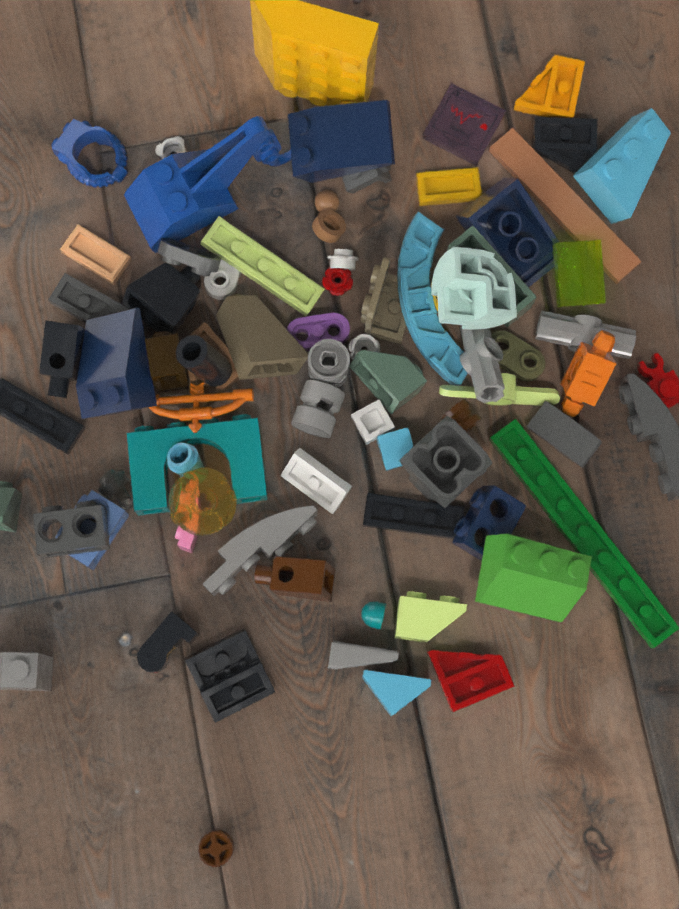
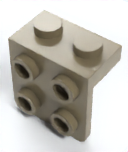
[360,257,406,344]

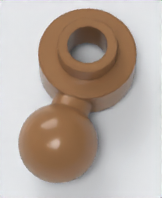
[312,190,346,243]

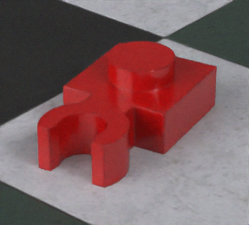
[637,353,679,409]

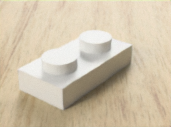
[280,448,352,514]

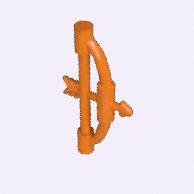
[148,381,254,433]

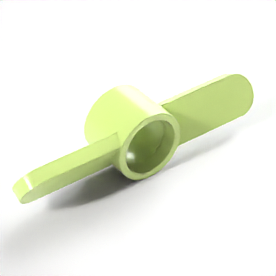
[439,373,560,406]

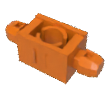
[560,330,617,417]

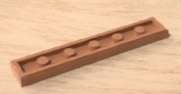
[489,128,642,285]

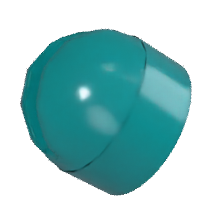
[361,601,386,630]

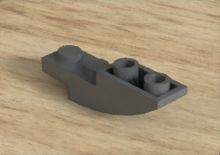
[618,373,679,501]

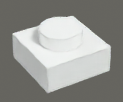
[351,399,395,445]

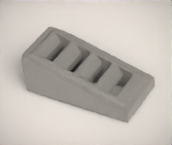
[328,641,399,670]

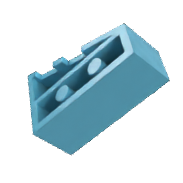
[573,108,671,224]

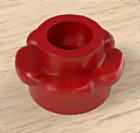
[322,267,354,296]

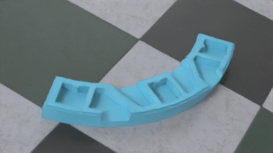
[397,211,468,386]

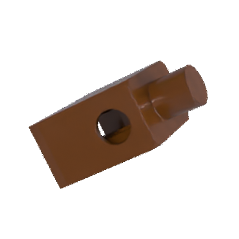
[254,556,336,602]

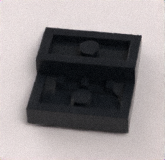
[184,628,275,723]

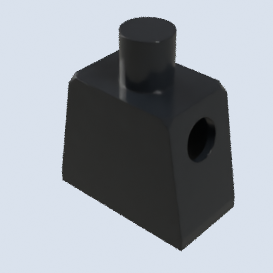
[122,263,200,334]
[40,320,85,399]

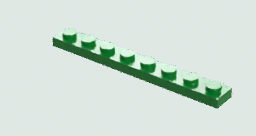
[489,419,679,649]

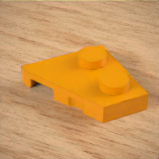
[513,55,585,118]

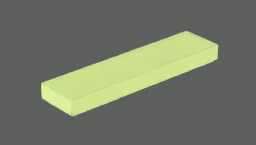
[200,216,324,316]

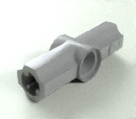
[535,311,636,359]
[459,325,505,403]

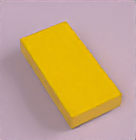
[416,167,482,206]

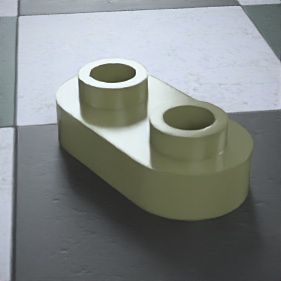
[491,331,546,382]

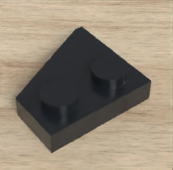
[533,117,598,173]

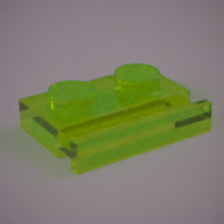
[553,239,606,308]

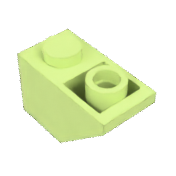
[394,591,467,643]

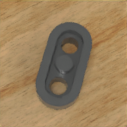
[158,239,221,276]

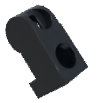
[137,611,199,673]

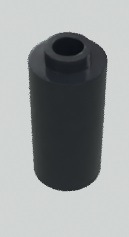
[176,335,232,387]

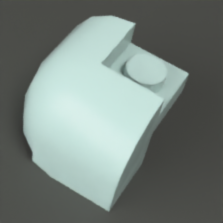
[431,247,517,330]

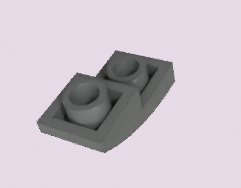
[526,401,602,468]

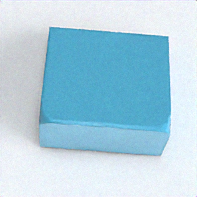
[376,427,413,471]

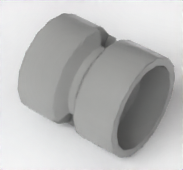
[308,339,350,388]
[291,380,345,438]

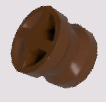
[441,399,482,433]
[198,830,234,867]

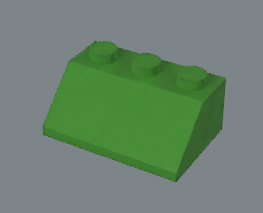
[475,534,592,622]

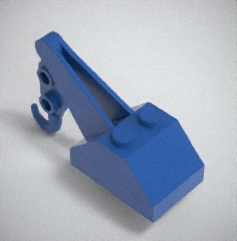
[124,116,292,254]

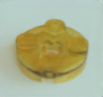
[169,468,237,536]

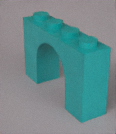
[127,414,268,516]

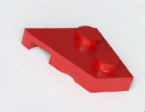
[427,650,515,713]

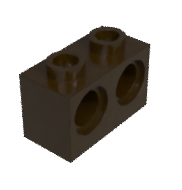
[145,331,189,393]

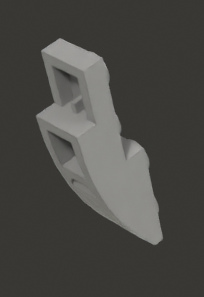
[203,505,318,596]

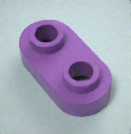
[287,313,350,352]

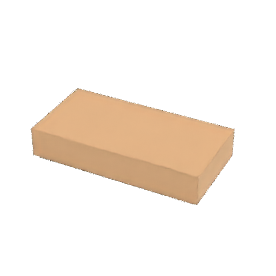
[60,224,132,285]

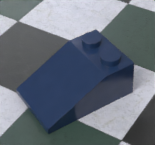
[288,100,395,183]
[455,178,568,288]
[76,308,157,419]

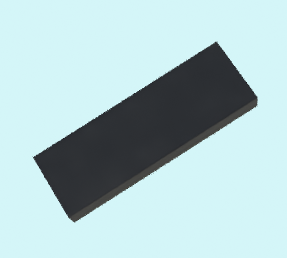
[0,378,85,455]
[363,493,465,539]

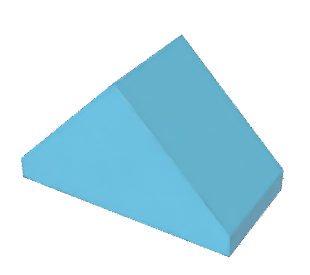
[362,670,431,716]

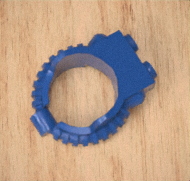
[52,119,128,188]

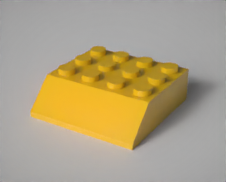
[250,0,379,106]

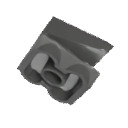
[399,416,492,508]

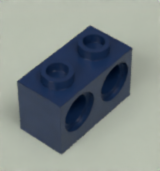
[452,485,527,561]

